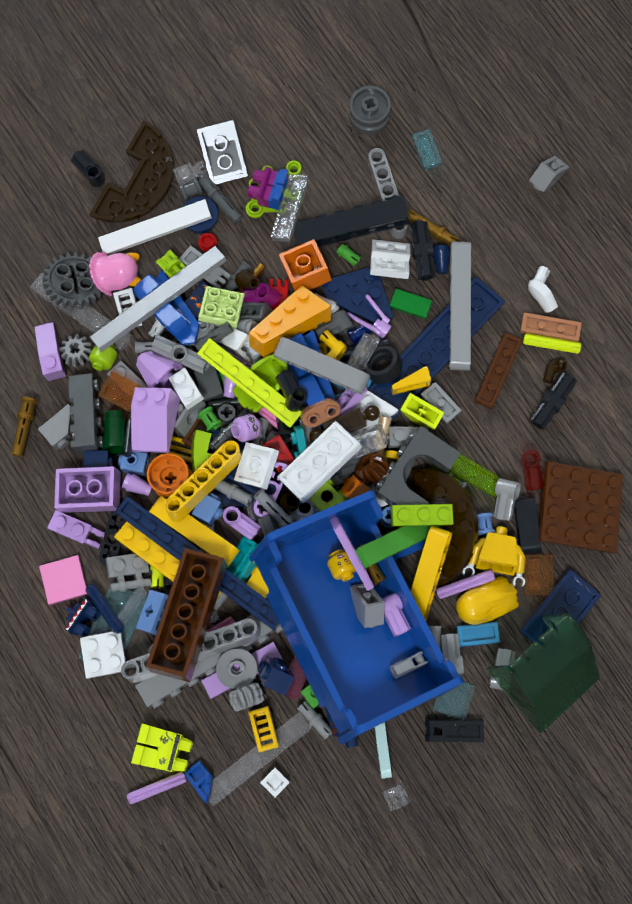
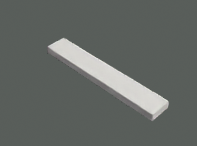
[98,199,212,255]

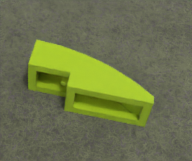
[191,430,213,483]

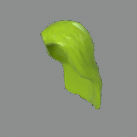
[232,354,289,412]

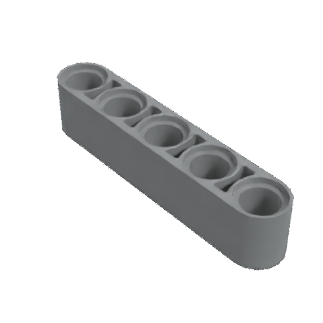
[368,148,408,239]
[273,337,370,395]

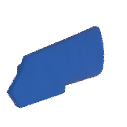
[133,271,200,346]
[288,331,336,426]

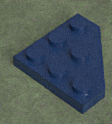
[322,267,393,324]

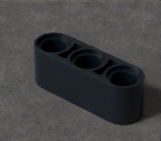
[514,496,541,555]

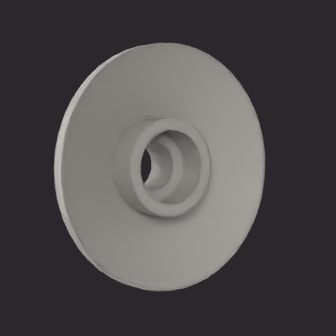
[216,648,257,689]

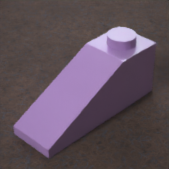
[35,322,66,381]

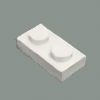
[168,367,204,410]

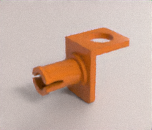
[340,474,371,499]

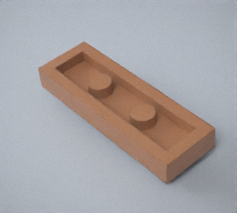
[520,312,582,342]

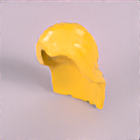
[456,576,519,625]

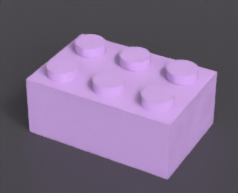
[54,467,121,513]

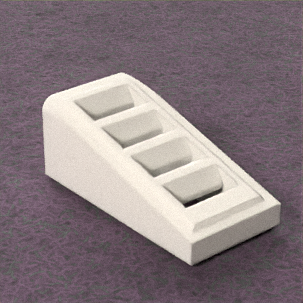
[113,288,142,327]

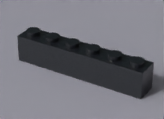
[293,196,411,247]

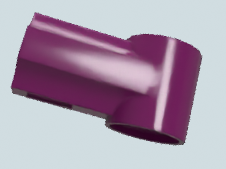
[240,283,280,306]

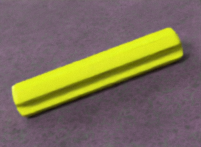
[523,333,581,354]

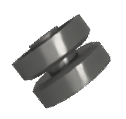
[349,85,391,135]

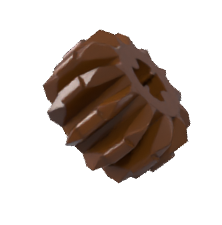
[355,451,390,486]

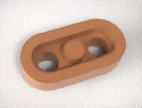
[301,398,340,428]

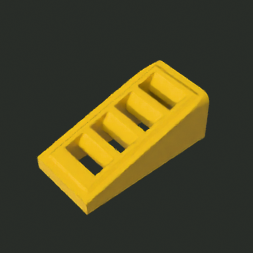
[391,366,431,395]
[248,706,279,753]

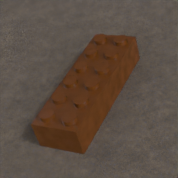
[146,548,227,683]

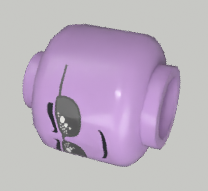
[231,414,261,442]

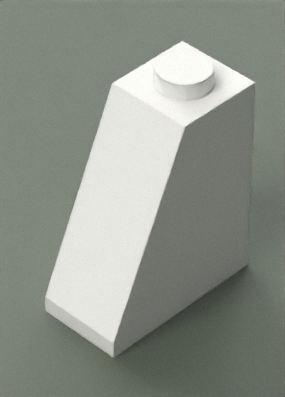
[211,324,262,364]

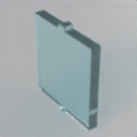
[432,682,476,721]

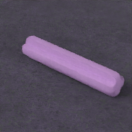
[437,569,495,599]
[127,772,187,804]

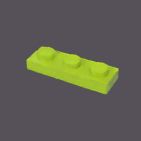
[391,504,453,526]

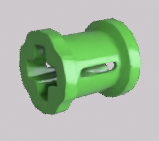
[197,406,223,433]

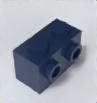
[257,656,295,696]

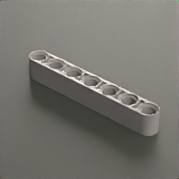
[449,241,471,371]
[121,619,260,683]

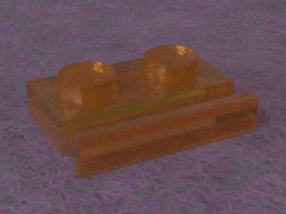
[98,371,145,413]
[523,555,554,596]

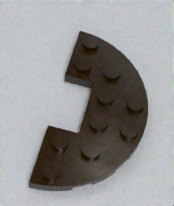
[89,120,174,223]
[411,469,479,588]

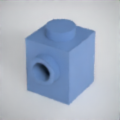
[118,451,150,477]
[192,493,224,527]

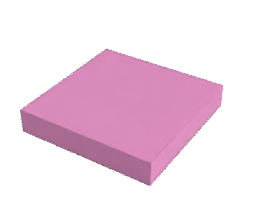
[39,555,88,605]

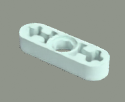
[374,722,392,779]

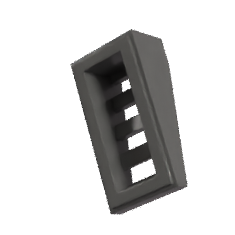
[239,302,273,324]

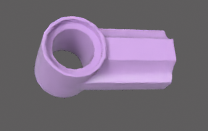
[223,506,261,540]
[381,593,411,637]

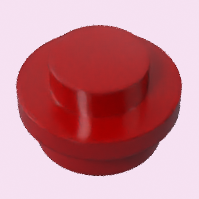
[198,233,217,252]

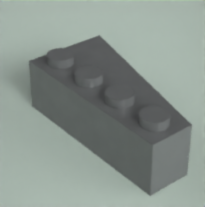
[69,373,104,456]

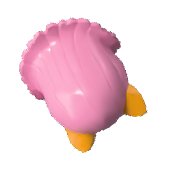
[89,252,141,296]

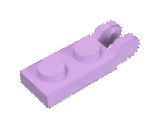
[47,510,105,549]

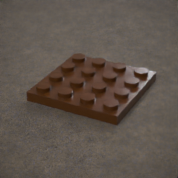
[538,461,623,554]

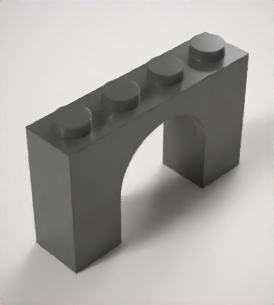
[375,426,461,506]

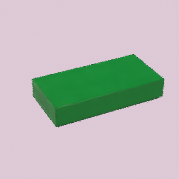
[390,289,432,320]

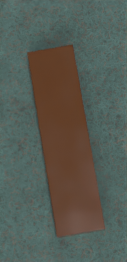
[474,332,523,410]

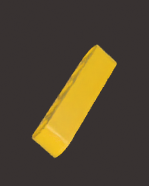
[165,441,242,521]
[149,495,240,567]
[410,526,452,621]

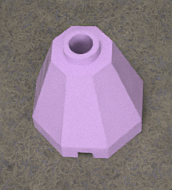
[136,351,183,390]

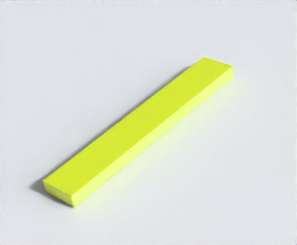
[197,338,302,428]

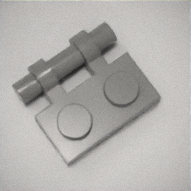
[106,554,151,592]

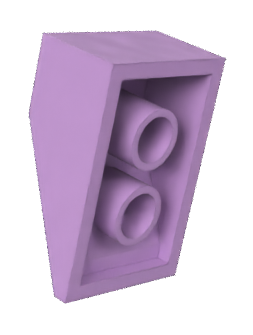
[131,387,180,453]

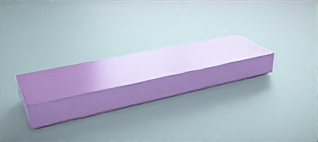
[330,517,374,591]
[201,642,283,699]

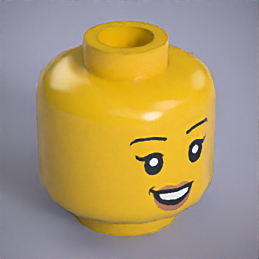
[327,549,356,582]

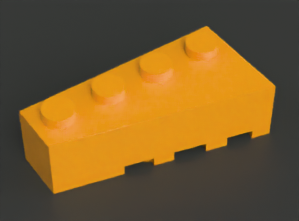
[249,286,331,357]

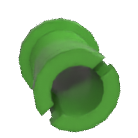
[336,244,362,267]

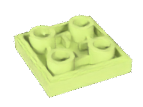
[198,286,245,328]

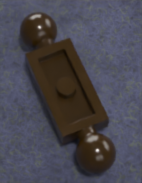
[309,405,380,443]

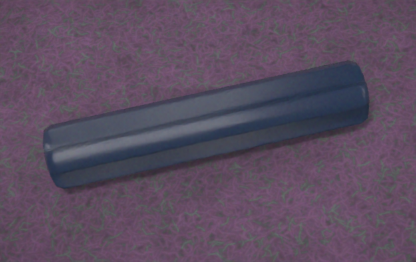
[85,584,124,634]

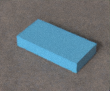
[456,622,500,647]

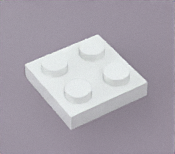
[234,442,279,490]
[80,632,126,679]

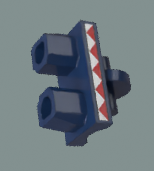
[64,598,101,637]

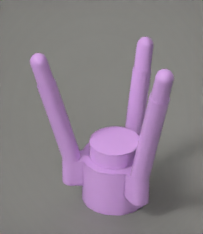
[347,295,392,338]

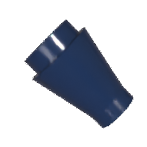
[433,245,450,274]

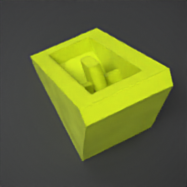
[400,393,444,430]

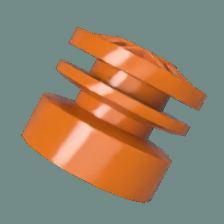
[147,453,193,499]

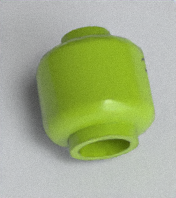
[89,344,118,371]

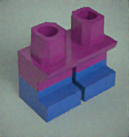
[248,166,289,210]

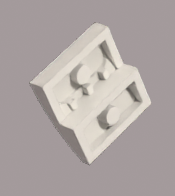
[370,239,410,279]

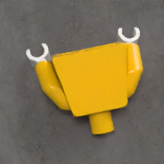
[463,526,526,587]

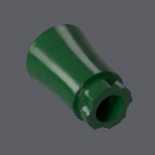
[102,410,126,455]

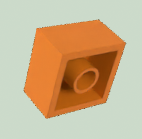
[279,239,332,292]

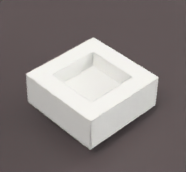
[261,768,290,798]

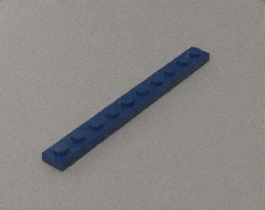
[115,496,280,631]

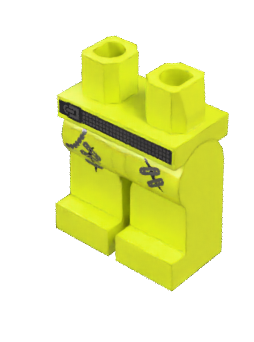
[131,724,194,772]

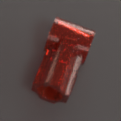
[520,450,543,491]

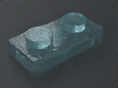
[412,129,442,170]

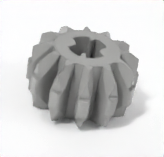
[59,334,92,368]
[229,683,264,712]

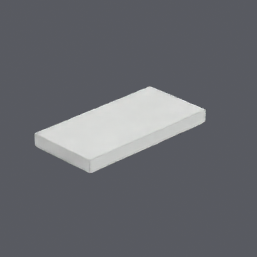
[277,421,362,504]

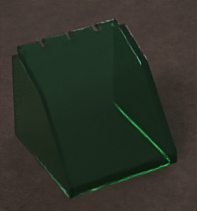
[486,612,600,733]

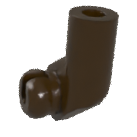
[543,359,568,384]

